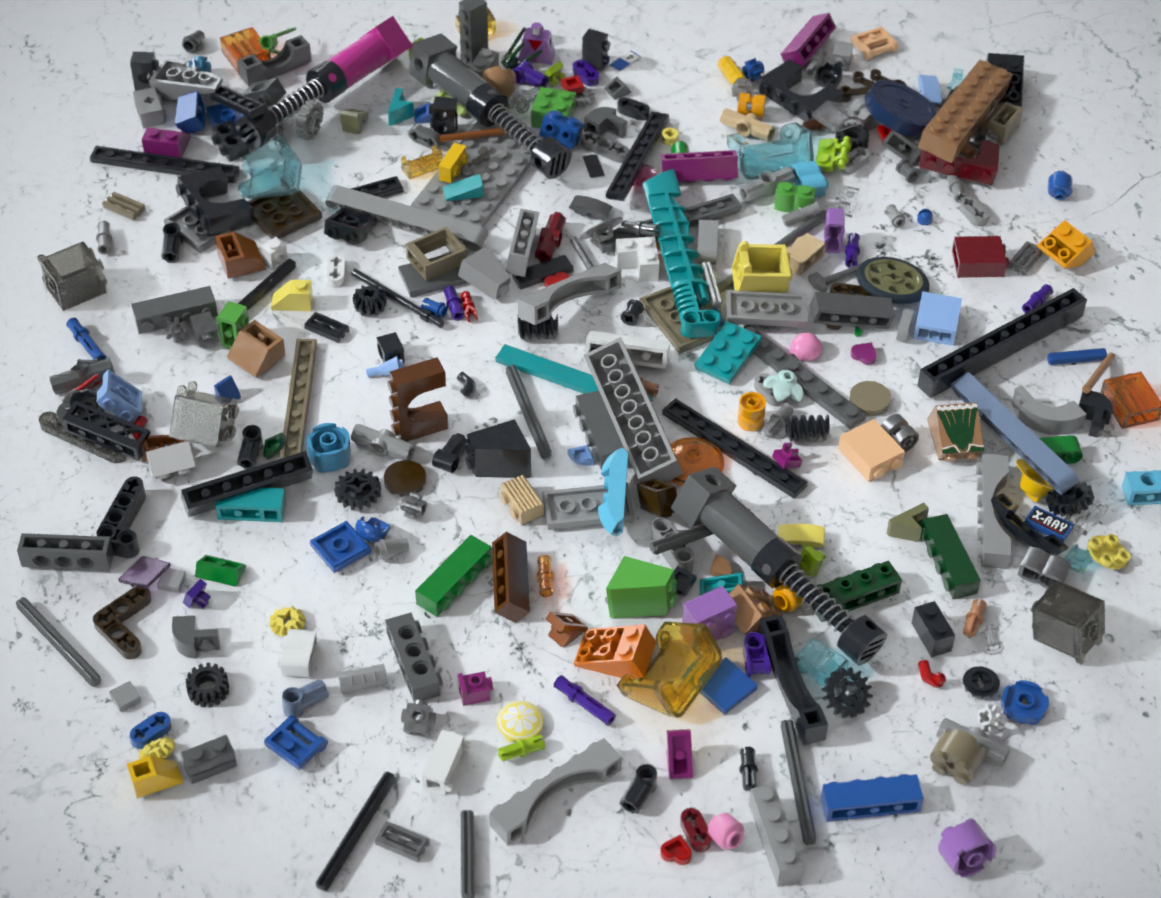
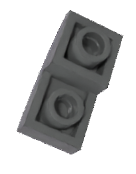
[568,195,613,221]

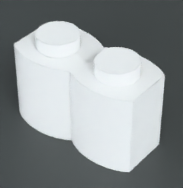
[277,629,318,677]

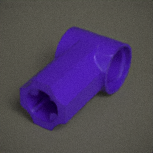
[513,61,549,89]

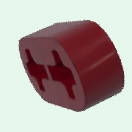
[680,808,712,853]

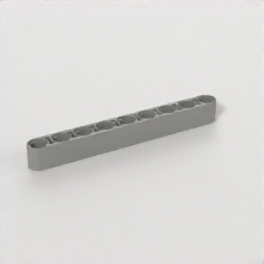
[325,185,489,251]

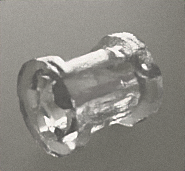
[980,624,1004,655]

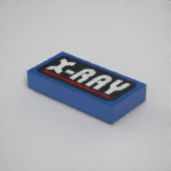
[1025,506,1074,543]

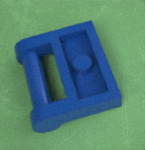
[264,715,328,770]

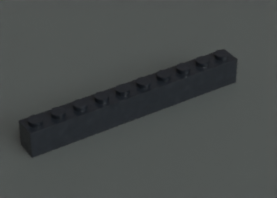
[917,288,1087,398]

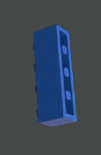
[820,774,924,822]

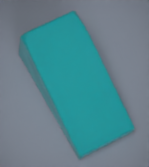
[442,174,484,202]
[700,572,747,596]

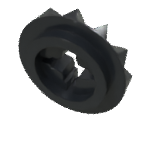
[962,666,1000,699]

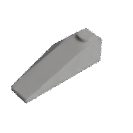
[149,59,223,100]

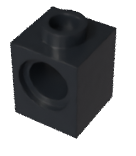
[376,332,405,363]

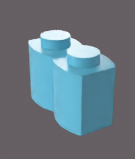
[792,160,828,197]

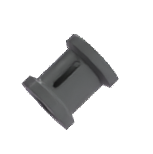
[895,158,920,183]

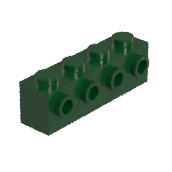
[812,560,902,622]

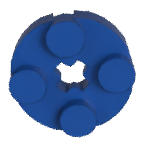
[1001,680,1049,725]

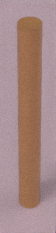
[1082,352,1116,393]

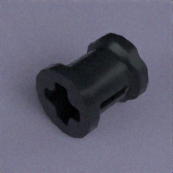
[621,299,644,326]

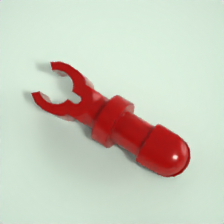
[461,291,478,322]

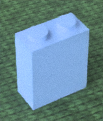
[913,292,962,346]

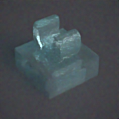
[1064,544,1092,574]

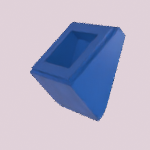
[414,102,432,124]
[214,375,241,407]

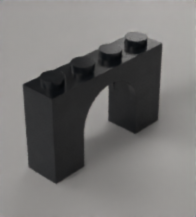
[759,59,843,121]
[175,167,253,234]

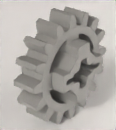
[295,99,324,141]

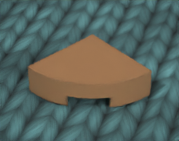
[709,554,732,577]

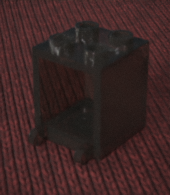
[37,241,107,311]
[169,381,239,447]
[1031,580,1105,665]

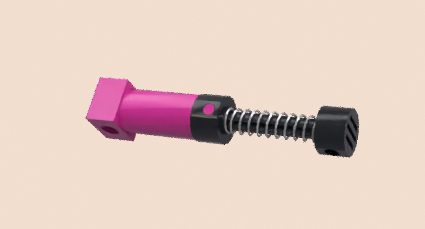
[236,16,413,149]

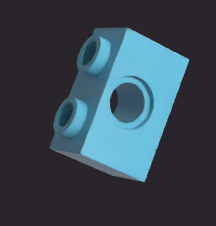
[1122,470,1161,505]

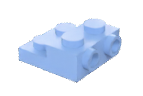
[97,369,142,423]

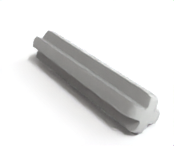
[702,262,723,308]

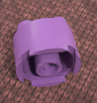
[938,818,996,878]

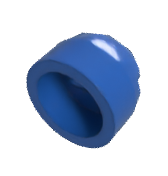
[917,208,933,226]

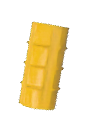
[717,56,747,85]

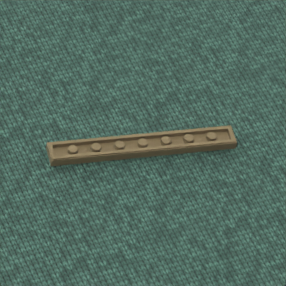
[279,339,317,459]

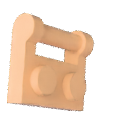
[851,26,898,61]

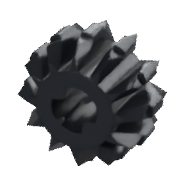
[352,284,387,317]

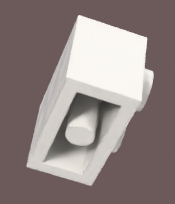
[146,441,195,480]

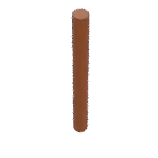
[440,127,511,142]

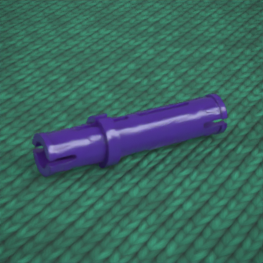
[553,675,616,726]

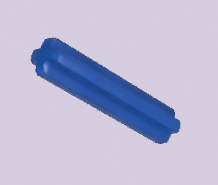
[1047,348,1107,365]

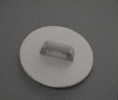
[580,217,623,243]

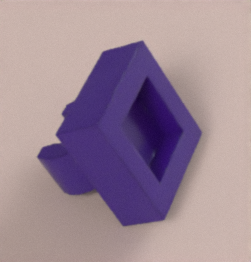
[183,579,211,609]

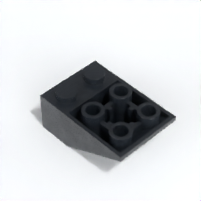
[985,53,1024,107]

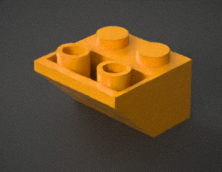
[1036,220,1095,269]

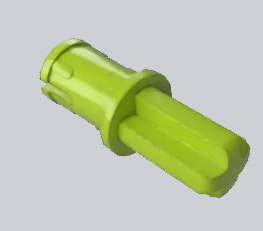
[498,735,545,762]

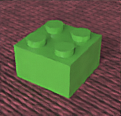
[531,87,576,128]

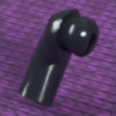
[457,371,476,398]

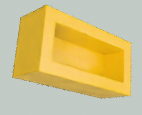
[438,143,468,183]

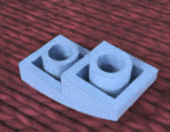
[918,74,942,106]

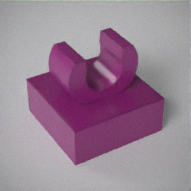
[772,442,803,469]

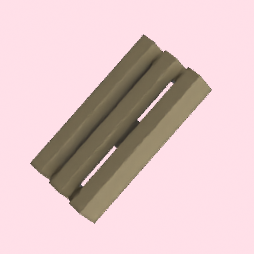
[102,191,145,220]

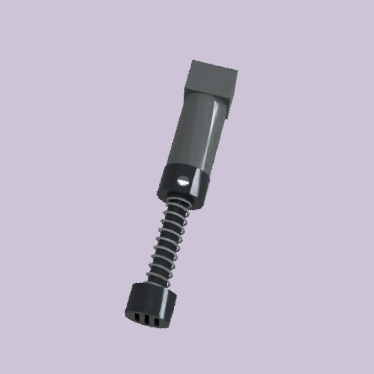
[409,33,572,179]
[671,467,887,666]

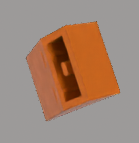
[573,624,656,679]

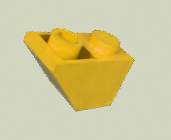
[127,756,184,798]

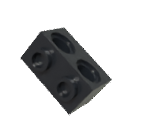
[429,96,458,135]
[211,120,250,162]

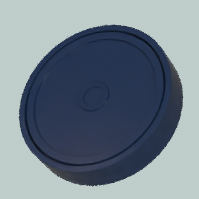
[864,80,937,137]

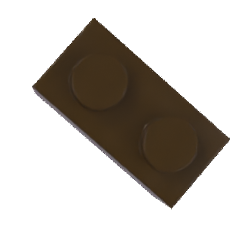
[636,478,677,518]

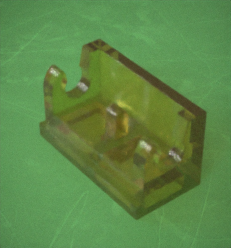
[401,145,443,179]

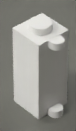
[422,730,471,795]

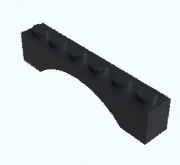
[758,614,828,745]

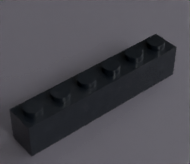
[181,451,313,517]

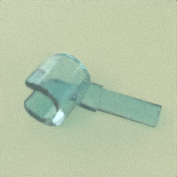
[947,68,964,89]

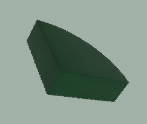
[263,432,286,460]

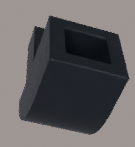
[1079,390,1113,438]

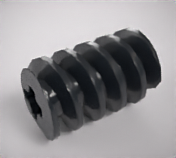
[517,314,558,340]
[785,415,830,442]

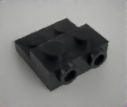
[324,208,377,245]

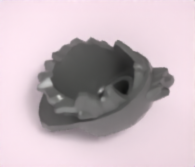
[56,389,105,426]

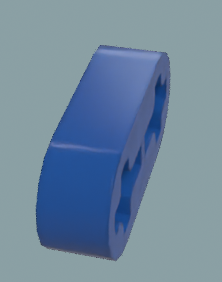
[130,712,172,749]

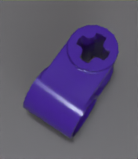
[743,632,771,677]

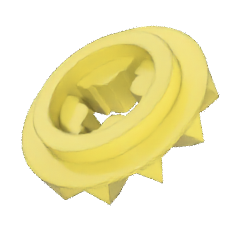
[269,605,306,637]
[139,737,176,759]

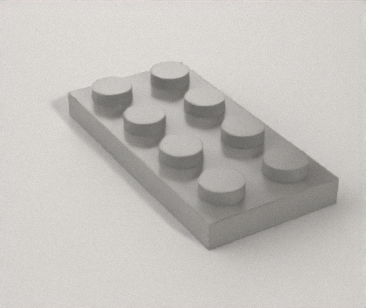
[726,290,808,328]
[542,482,634,530]

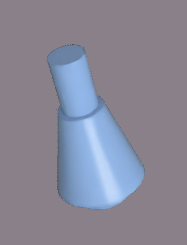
[366,356,404,377]

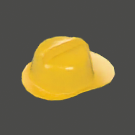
[1016,459,1055,502]

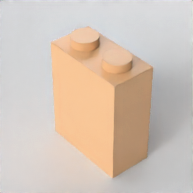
[838,419,905,482]

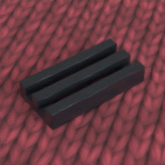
[304,312,349,343]

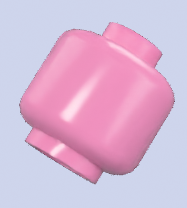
[708,813,744,849]

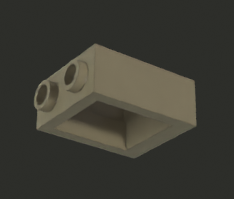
[405,227,468,281]

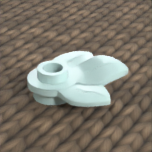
[763,370,803,402]

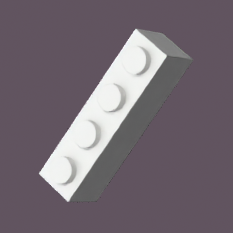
[585,331,670,369]

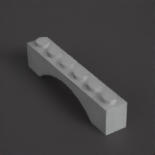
[518,263,621,325]
[976,454,1011,569]
[489,738,622,845]

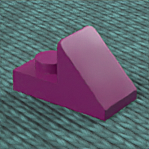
[666,729,693,779]

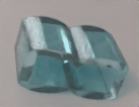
[795,638,849,686]

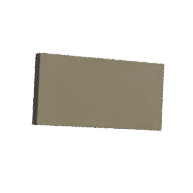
[639,286,714,354]

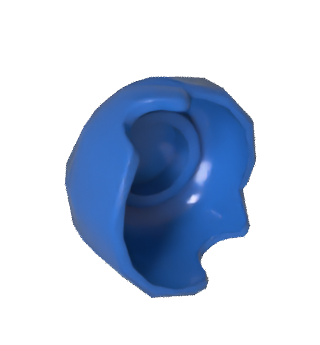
[355,516,391,543]

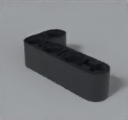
[96,476,146,559]

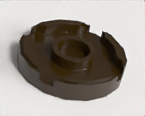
[383,460,427,497]

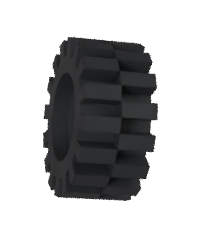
[835,122,869,153]
[185,663,229,708]

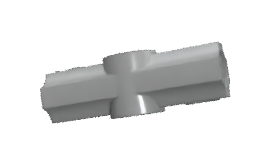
[739,167,795,202]
[351,424,415,460]
[936,718,1010,767]

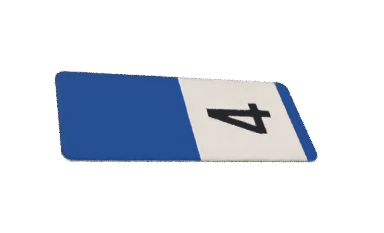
[610,51,641,71]

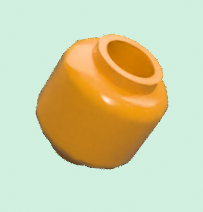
[773,583,805,613]

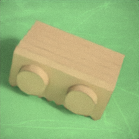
[786,232,826,276]
[499,475,544,525]

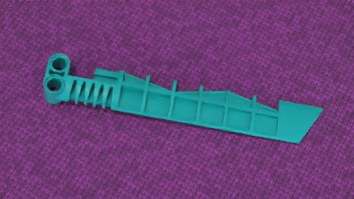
[643,169,720,338]

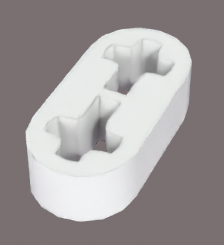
[326,254,346,288]

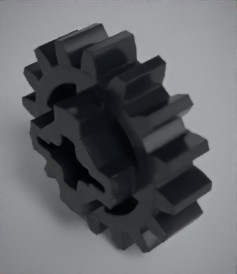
[334,469,382,510]
[1046,482,1095,517]
[822,667,873,718]

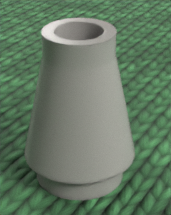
[375,538,409,560]

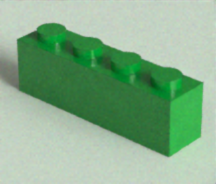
[415,534,493,617]

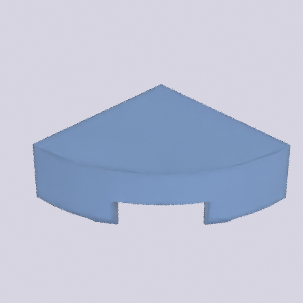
[568,445,594,466]

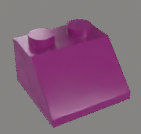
[141,127,191,158]

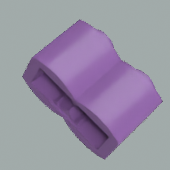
[824,208,845,253]

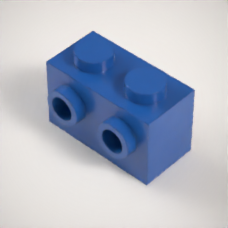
[175,91,207,134]
[539,110,584,149]

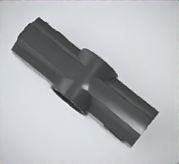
[49,358,115,395]

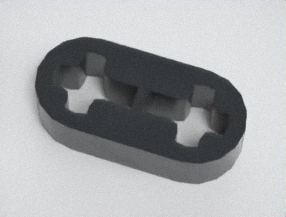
[617,97,650,121]

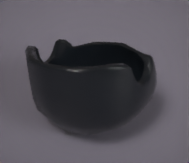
[815,62,843,88]

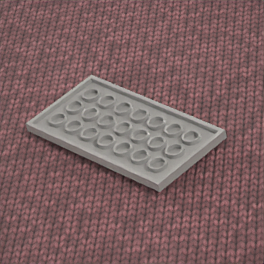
[411,121,544,227]

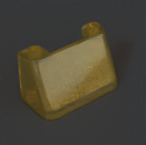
[616,621,722,718]

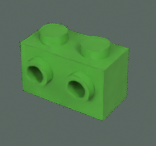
[217,301,249,349]

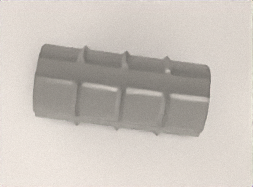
[338,664,388,693]

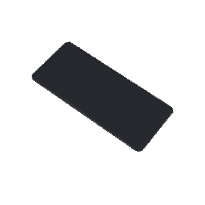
[583,154,605,178]

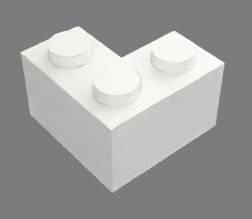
[615,237,659,282]

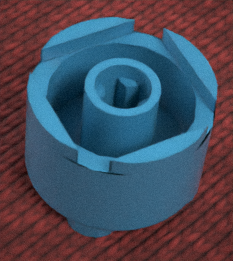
[307,423,351,473]

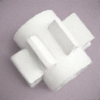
[977,704,1007,734]

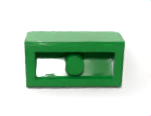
[195,555,246,586]

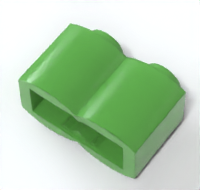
[774,182,816,212]

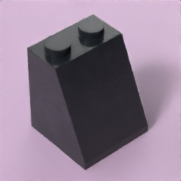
[465,419,531,478]

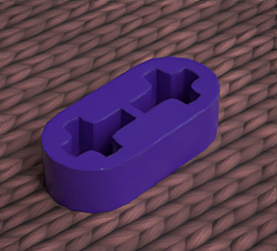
[573,60,599,87]

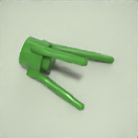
[259,27,296,55]

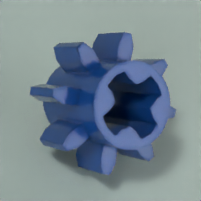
[742,58,765,82]

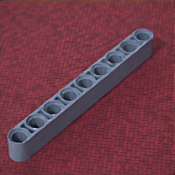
[950,372,1080,495]

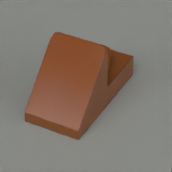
[546,612,588,647]

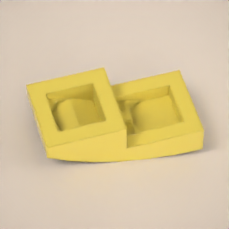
[778,524,825,548]

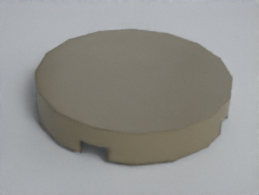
[849,381,891,416]

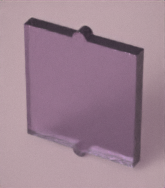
[118,556,171,589]

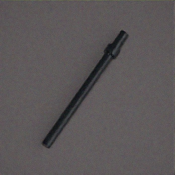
[351,268,444,328]

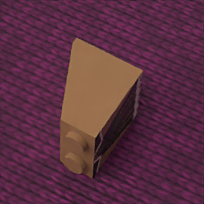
[927,402,984,462]

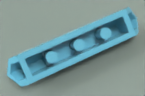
[598,448,628,537]

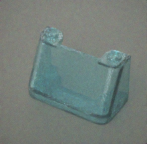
[726,122,814,180]
[238,134,302,199]

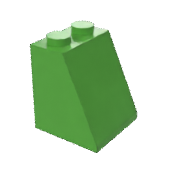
[606,556,678,618]

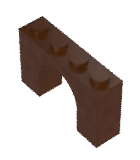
[387,357,448,442]

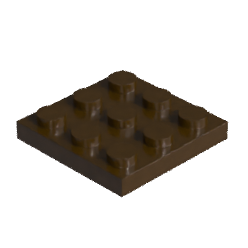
[247,181,322,239]

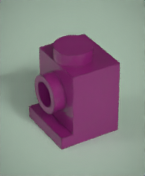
[457,671,493,706]

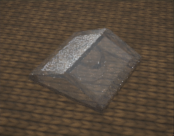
[812,100,864,133]

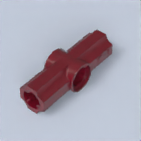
[535,212,566,262]

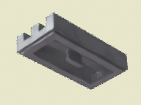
[1009,241,1043,275]
[375,821,430,862]

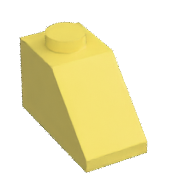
[271,280,313,311]

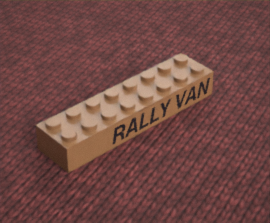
[918,59,1013,163]

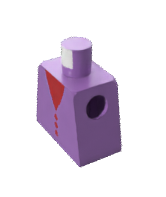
[519,22,555,65]

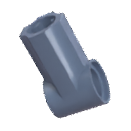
[282,679,329,717]

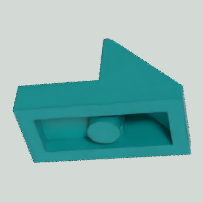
[388,88,414,126]

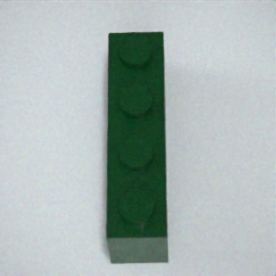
[920,514,981,599]

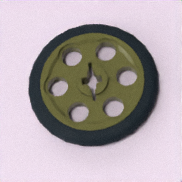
[856,257,930,304]

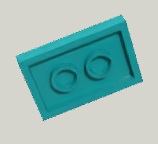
[694,321,762,385]

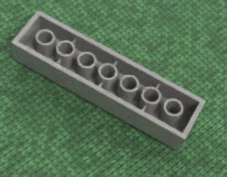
[584,337,684,483]

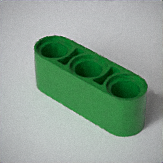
[1021,435,1083,464]

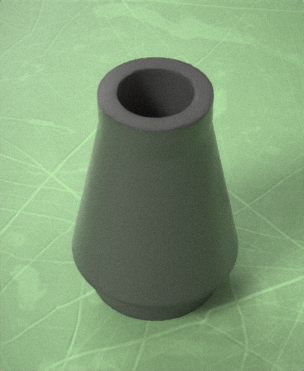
[182,30,205,53]

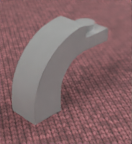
[1012,385,1087,435]

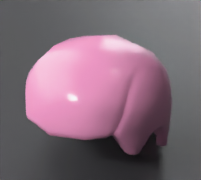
[790,333,823,362]

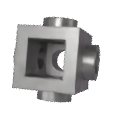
[401,700,436,737]

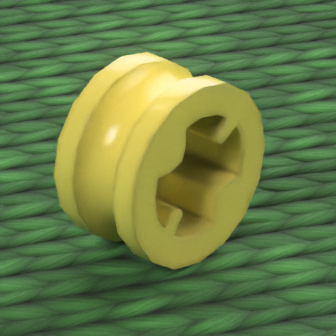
[662,128,678,146]

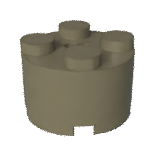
[930,729,986,785]

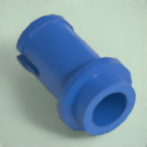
[421,297,448,318]

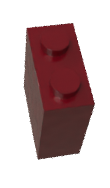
[952,236,1009,278]

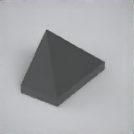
[882,130,921,165]

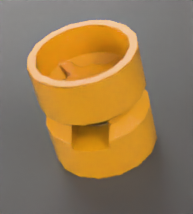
[737,92,766,119]
[737,392,766,432]

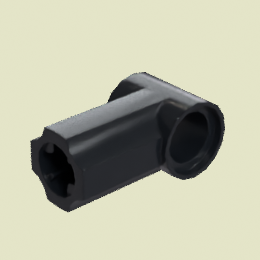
[161,223,183,263]
[237,425,263,469]
[432,433,467,473]
[620,764,657,814]

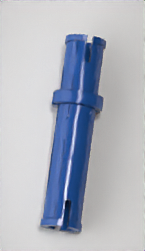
[66,317,107,360]

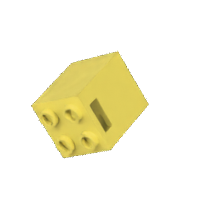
[731,241,793,293]

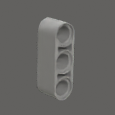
[697,219,718,265]
[651,517,694,573]

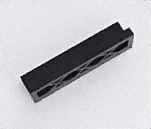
[62,401,150,461]

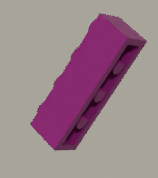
[780,13,837,66]
[661,150,738,183]

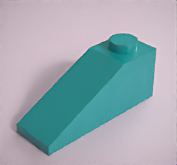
[215,488,286,522]

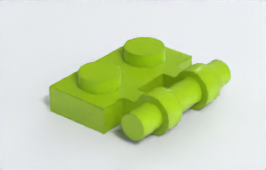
[815,136,852,172]

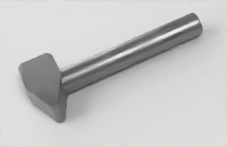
[569,236,598,270]
[808,264,860,293]

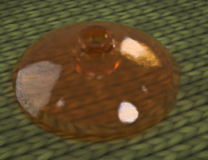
[670,437,724,486]

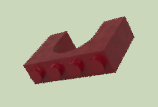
[919,140,1000,186]

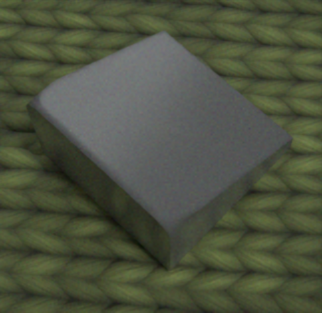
[604,76,631,100]

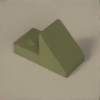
[340,109,369,134]
[886,503,929,542]

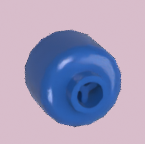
[1048,171,1073,200]

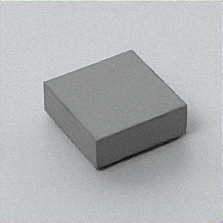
[157,567,186,593]
[109,681,141,712]

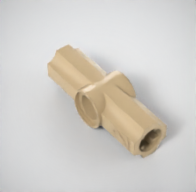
[720,108,776,142]

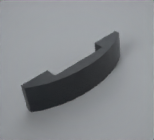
[991,493,1069,555]

